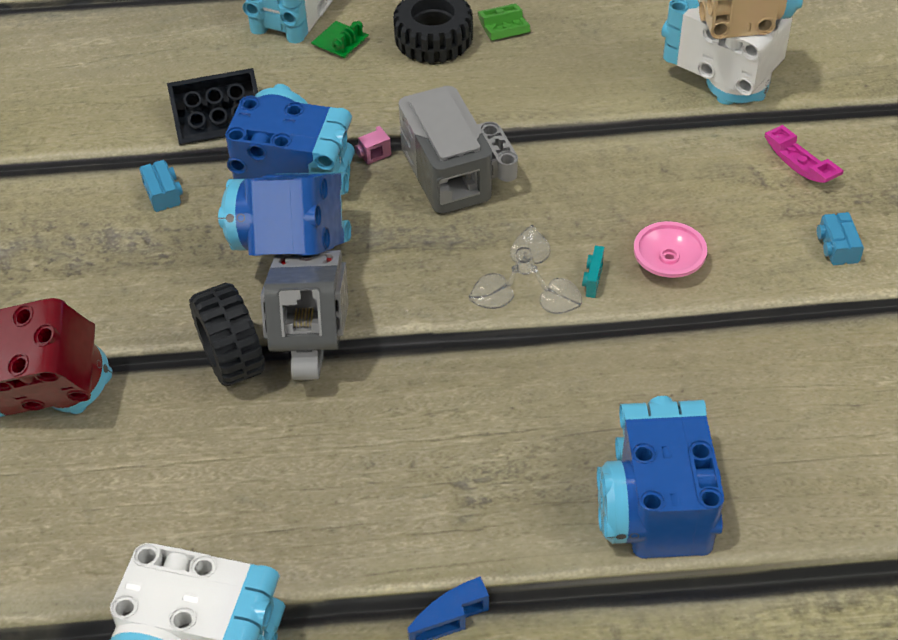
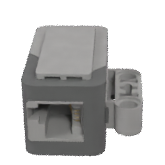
[399,86,518,213]
[261,250,349,380]

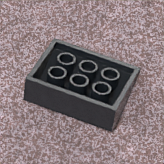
[167,68,258,146]

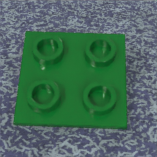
[311,21,369,58]

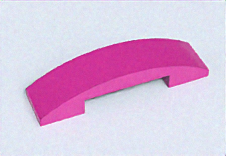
[765,125,844,183]

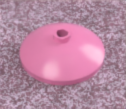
[634,221,707,278]

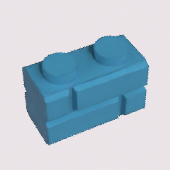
[139,160,183,212]
[817,212,864,265]

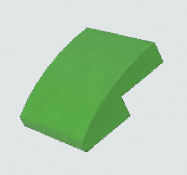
[478,3,530,41]

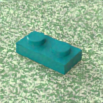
[582,245,605,298]

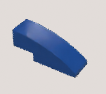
[407,576,489,640]

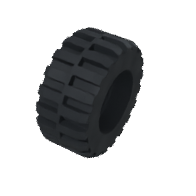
[393,0,473,64]
[189,282,265,386]

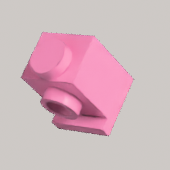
[355,126,391,165]

